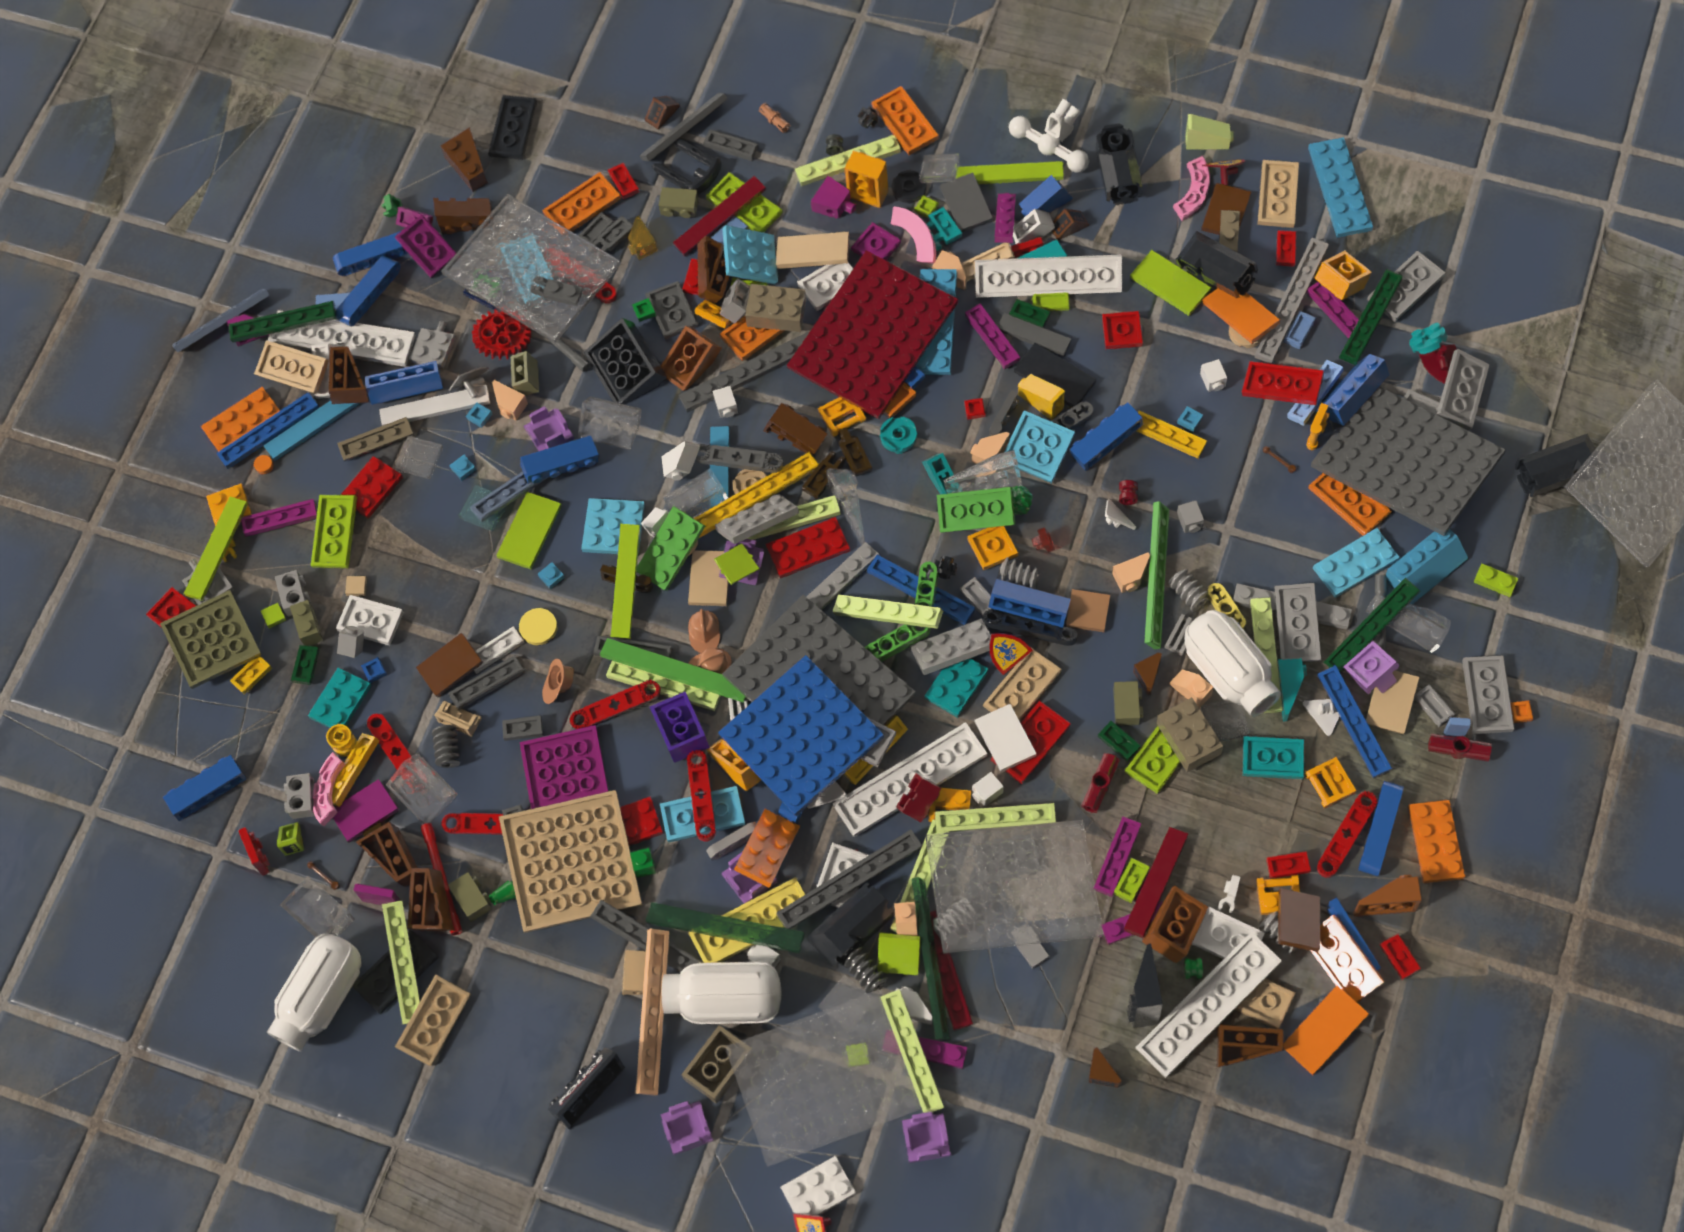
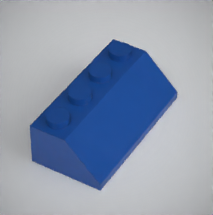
[1314,354,1390,426]

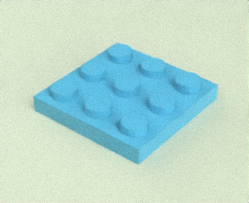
[723,225,778,285]
[1000,410,1075,483]
[581,498,645,554]

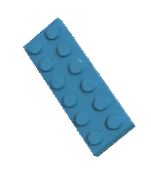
[1308,137,1373,238]
[915,269,957,375]

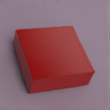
[964,398,985,420]

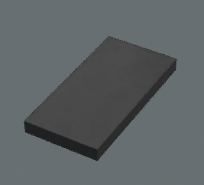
[488,95,537,160]
[1014,343,1096,408]
[352,929,439,1014]

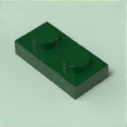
[1009,299,1050,328]
[291,645,320,685]
[1098,721,1141,762]

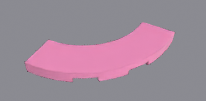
[1173,156,1210,221]
[891,207,936,264]
[312,752,346,827]

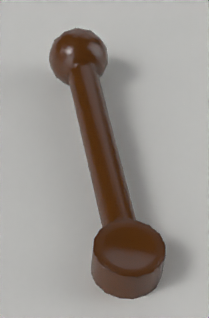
[1263,446,1296,473]
[307,861,339,890]

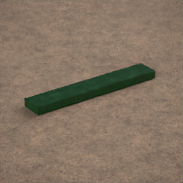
[1339,269,1403,366]
[229,301,337,343]
[1323,577,1420,674]

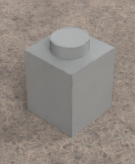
[1177,501,1204,533]
[337,626,365,658]

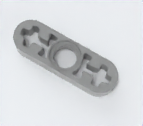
[706,822,757,860]

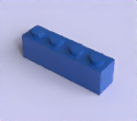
[365,361,443,405]
[1070,402,1144,471]
[520,435,599,483]
[988,579,1071,628]
[163,755,247,821]

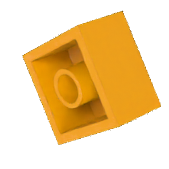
[1315,251,1372,300]

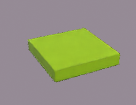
[877,933,920,975]

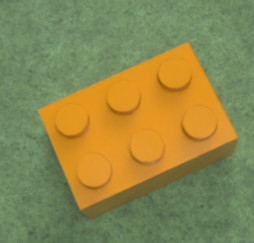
[845,151,889,208]

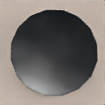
[891,170,927,203]

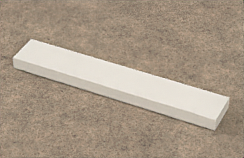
[379,385,491,426]

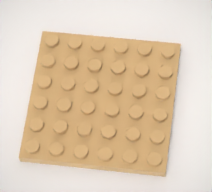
[499,790,642,933]

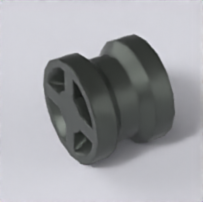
[826,134,843,156]

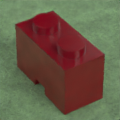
[896,773,941,823]

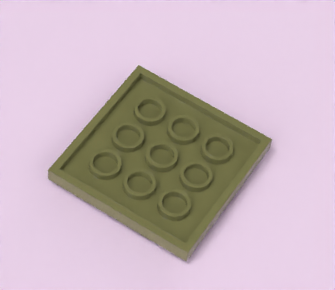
[160,590,262,689]

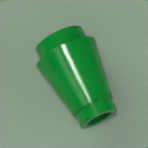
[489,881,516,905]

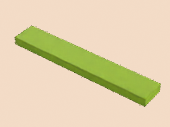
[956,161,1064,184]
[184,497,248,601]
[611,524,640,639]

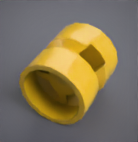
[326,724,357,757]

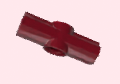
[1428,733,1492,762]
[1081,753,1120,813]

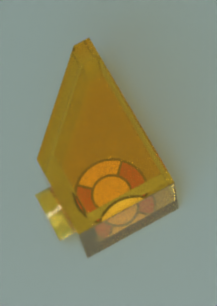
[628,215,657,260]

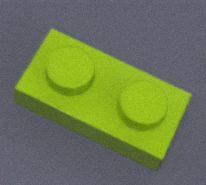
[1474,564,1518,597]
[1114,858,1150,903]

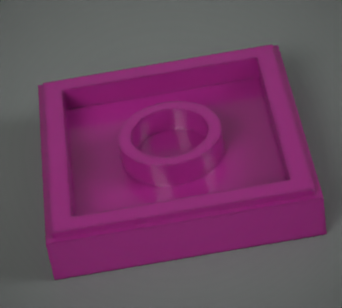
[851,222,901,260]
[353,883,401,905]

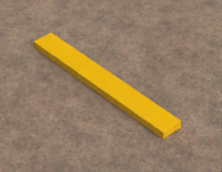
[694,452,819,539]

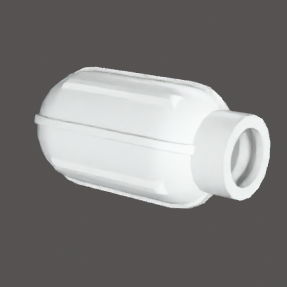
[1185,610,1281,717]
[267,933,361,1052]
[662,962,781,1024]

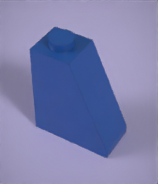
[1019,175,1073,217]

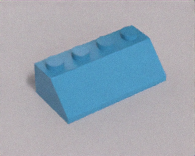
[1385,529,1468,605]

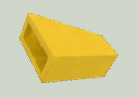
[1018,374,1065,421]

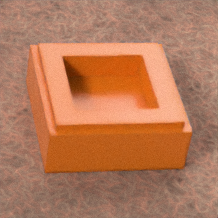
[1510,701,1533,723]

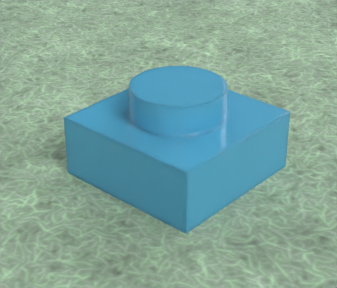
[466,402,492,428]
[1177,406,1203,432]
[449,455,476,481]
[538,562,565,589]

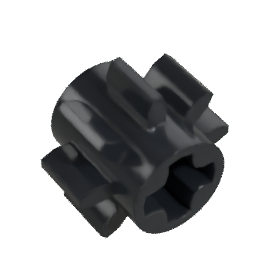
[857,106,879,129]
[934,556,957,579]

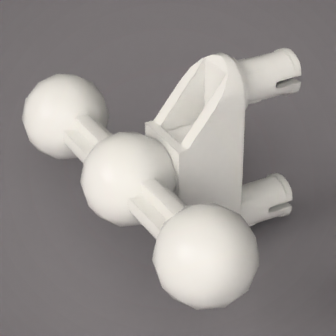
[1009,99,1089,173]

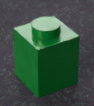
[630,848,656,878]

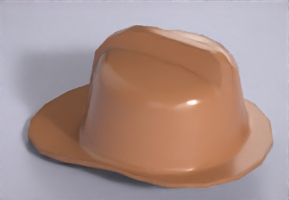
[688,609,720,653]
[688,647,732,674]
[542,659,574,704]

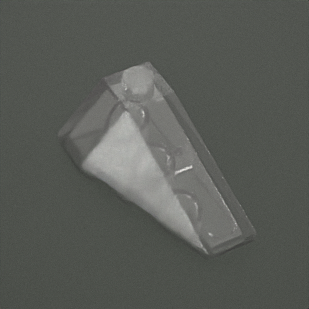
[944,450,1023,494]
[826,469,865,546]
[1366,595,1451,653]

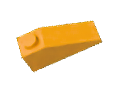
[706,739,761,791]

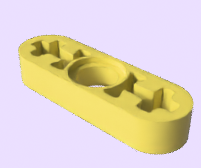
[1207,583,1246,630]

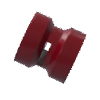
[1119,480,1138,505]

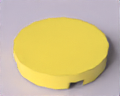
[519,608,557,645]

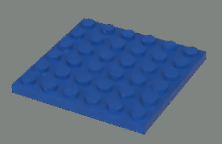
[718,655,884,816]

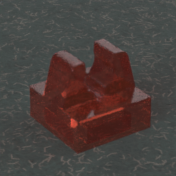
[1031,527,1055,553]

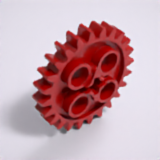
[472,308,531,360]

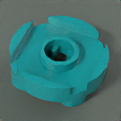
[1409,323,1448,354]
[880,417,917,454]

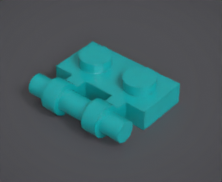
[923,207,962,251]

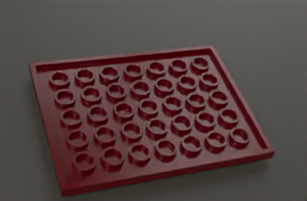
[786,250,958,419]

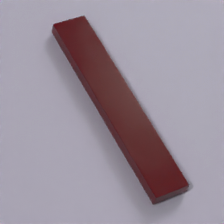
[673,176,766,256]
[1124,827,1188,938]
[917,910,973,1031]

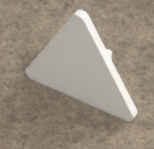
[1105,499,1137,530]
[1303,699,1339,736]
[807,781,847,809]

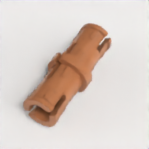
[759,103,790,133]

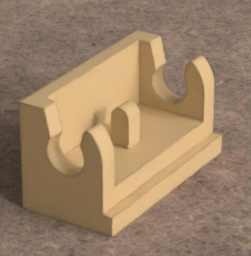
[434,701,482,737]
[622,950,646,995]

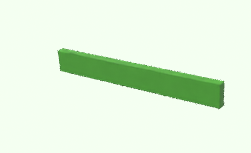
[1145,501,1169,650]
[600,638,746,703]

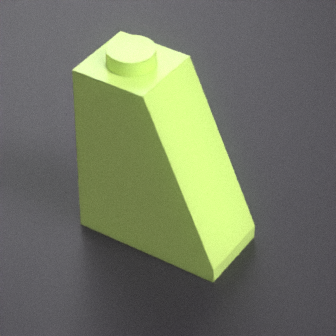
[1186,114,1234,150]

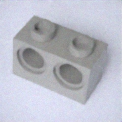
[720,279,751,324]
[275,570,311,617]
[284,773,315,819]

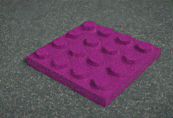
[519,725,609,809]

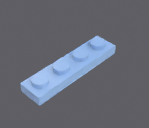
[1287,360,1343,426]

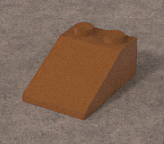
[661,326,722,391]
[1353,875,1421,917]
[1142,886,1208,963]

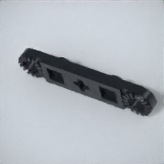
[983,609,1077,646]

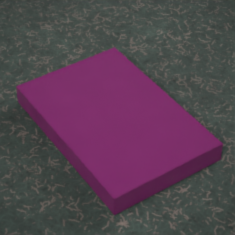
[395,214,458,278]
[333,779,399,843]

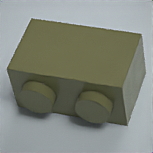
[659,187,699,218]
[511,351,539,396]
[290,600,324,646]
[1113,681,1143,726]
[448,872,492,922]

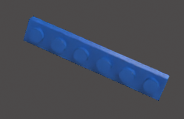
[216,392,319,469]
[867,555,975,625]
[1318,665,1392,779]

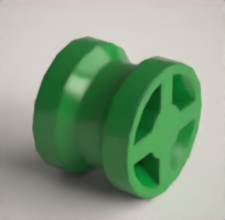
[1184,958,1203,979]

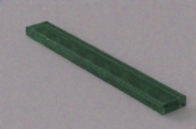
[911,877,950,1041]
[646,902,805,953]

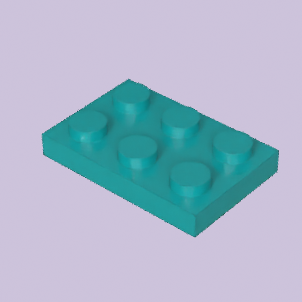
[924,658,988,718]
[308,668,372,728]
[1242,736,1304,779]

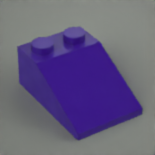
[650,692,710,763]

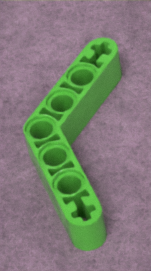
[865,561,938,662]

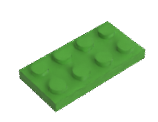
[937,487,1015,533]
[636,506,706,591]

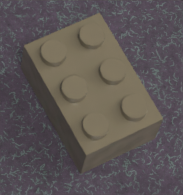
[745,284,806,332]
[1157,698,1223,772]
[681,1025,754,1104]

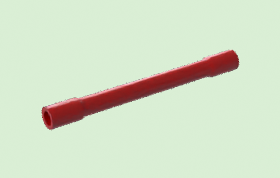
[420,823,463,936]

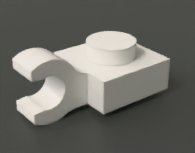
[1218,875,1240,913]

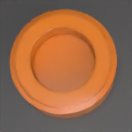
[254,455,274,474]

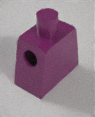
[811,176,856,219]

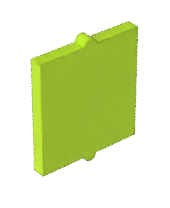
[714,544,759,585]

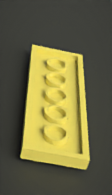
[689,877,805,963]

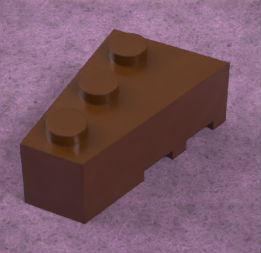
[441,127,487,192]
[433,198,495,235]
[698,236,729,304]
[329,346,369,404]
[763,402,827,456]
[356,822,418,887]
[407,868,454,931]
[1216,1025,1283,1069]

